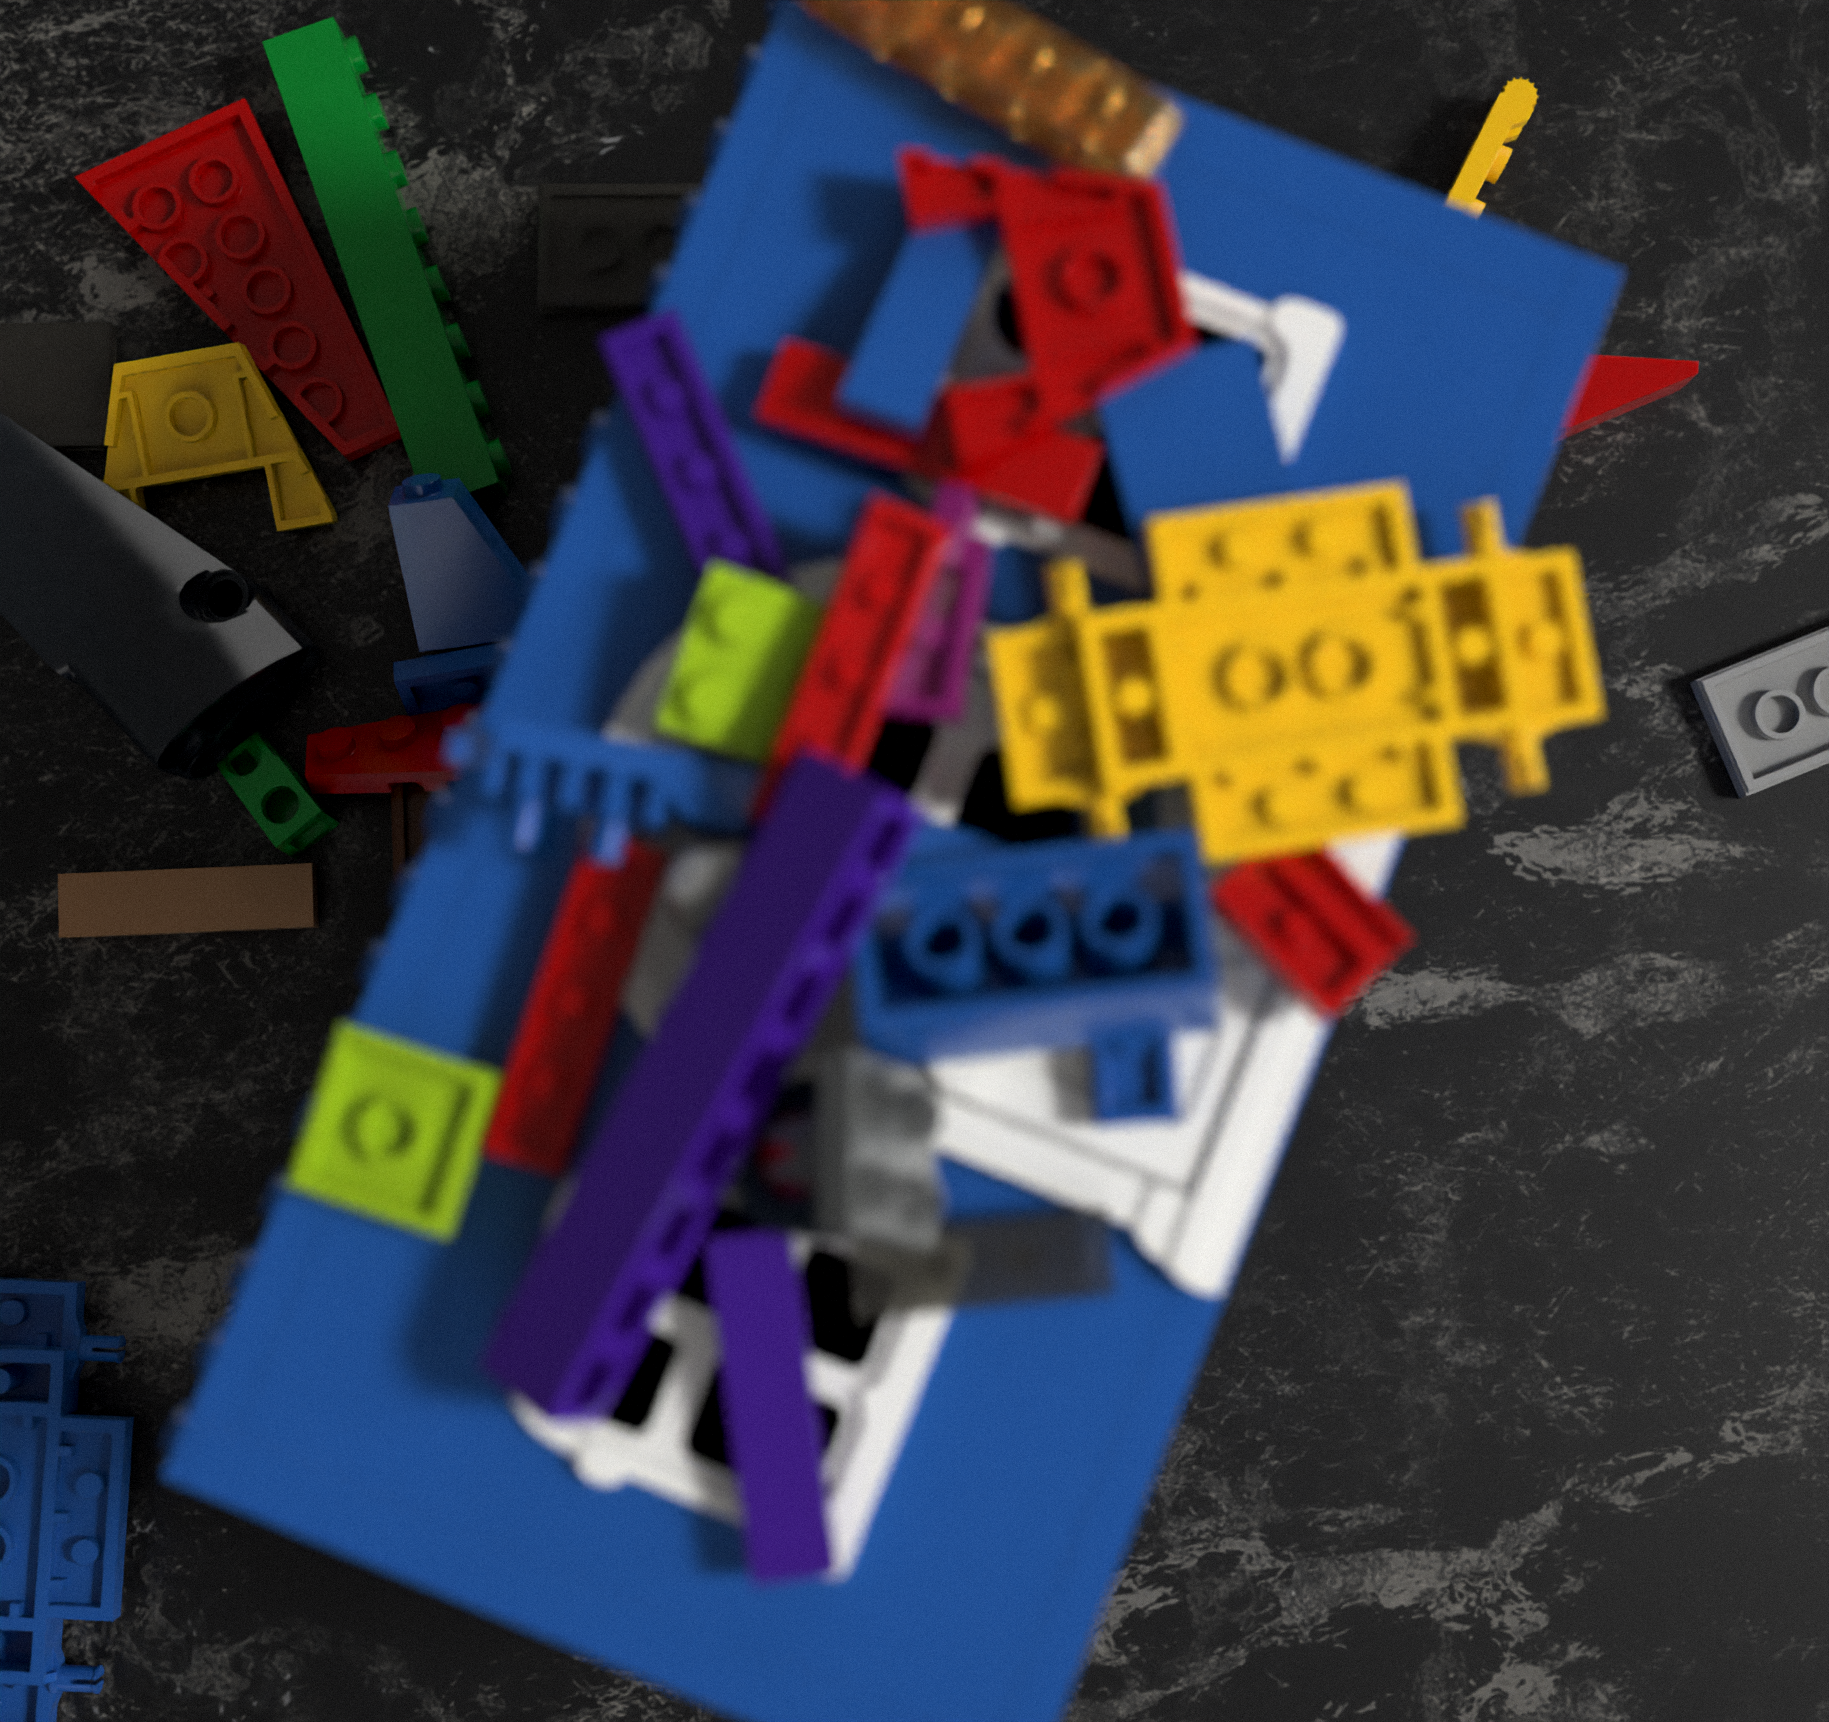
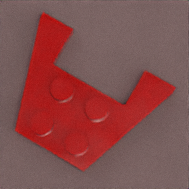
[898,148,1196,472]

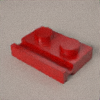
[1206,845,1413,1025]

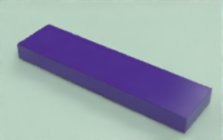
[598,307,799,594]
[705,1229,840,1587]

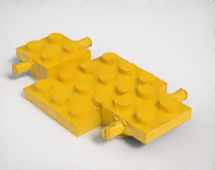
[986,483,1602,864]

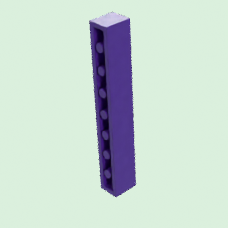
[477,747,928,1424]

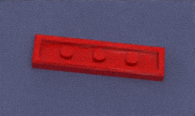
[756,339,1101,531]
[744,494,953,826]
[480,826,673,1178]

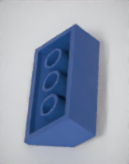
[854,829,1220,1067]

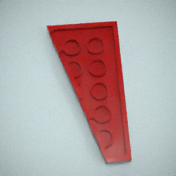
[75,98,402,462]

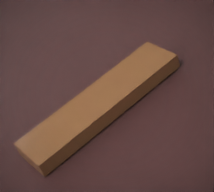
[58,863,319,938]

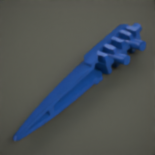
[446,715,1017,867]

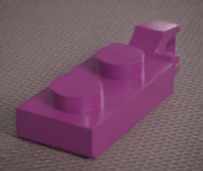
[880,484,991,726]

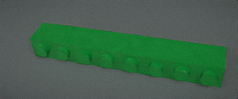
[262,17,512,506]

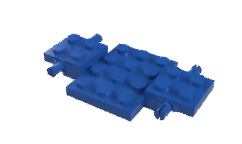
[0,1277,134,1722]

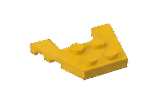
[104,342,338,532]

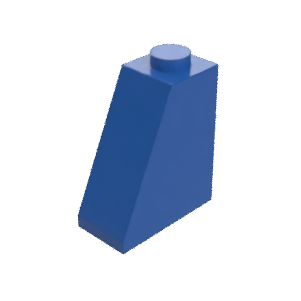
[388,473,528,652]

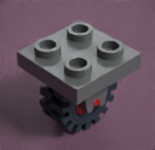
[728,1048,943,1252]

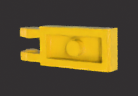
[1444,77,1539,214]

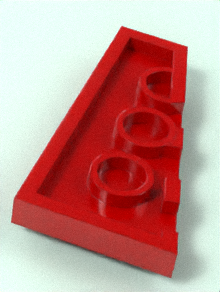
[305,701,489,795]

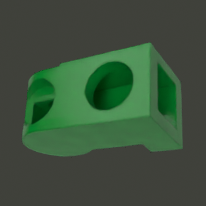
[217,730,340,859]

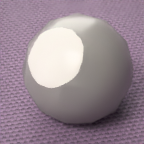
[663,839,749,942]

